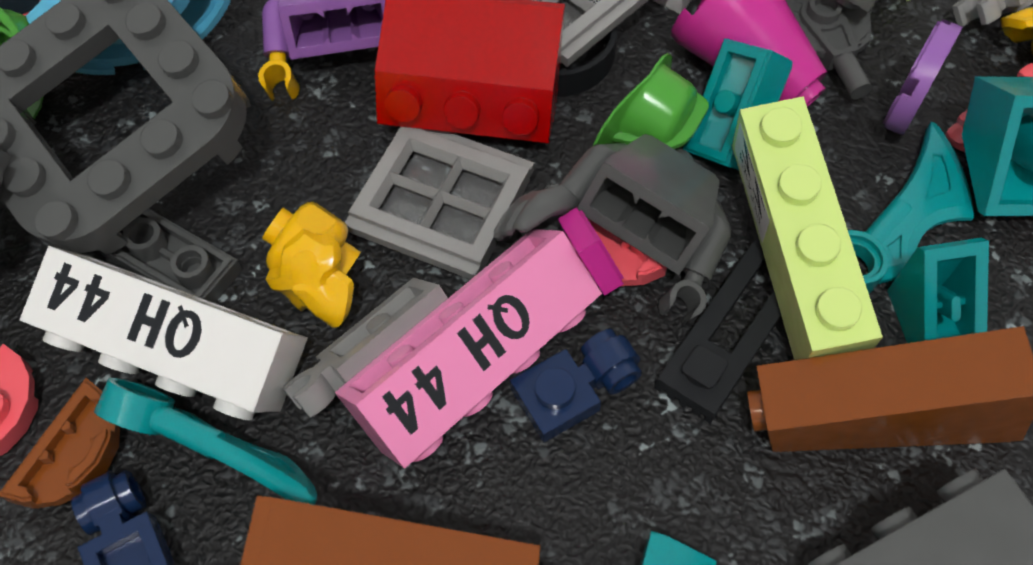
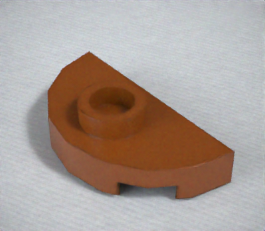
[0,378,120,509]

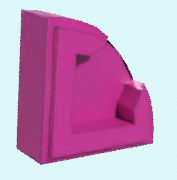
[558,207,624,296]

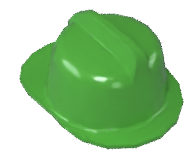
[593,53,709,149]

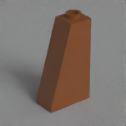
[747,326,1033,452]
[240,496,540,565]

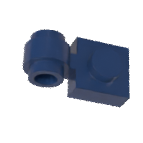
[510,329,642,443]
[71,470,175,565]

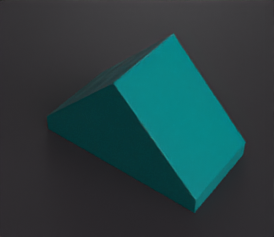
[887,237,989,343]

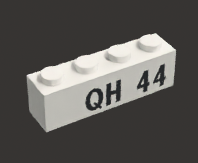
[19,246,308,420]

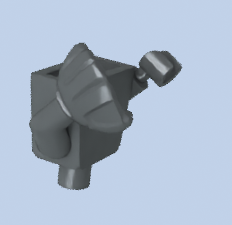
[494,134,731,325]

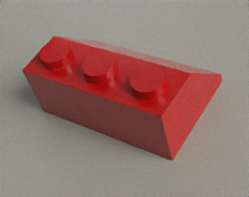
[375,0,565,143]

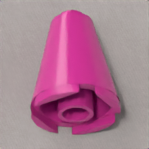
[671,0,827,107]

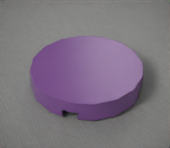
[883,19,963,136]

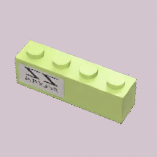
[732,96,883,360]

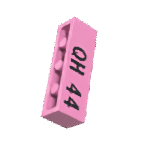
[334,229,602,469]

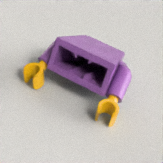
[258,0,386,101]

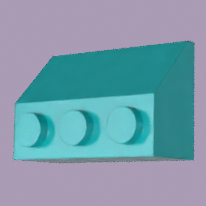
[962,76,1033,216]

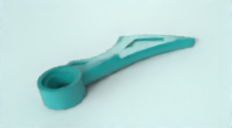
[848,121,974,294]
[94,378,317,505]

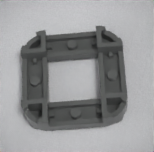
[0,0,251,255]

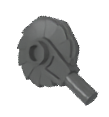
[786,0,873,99]

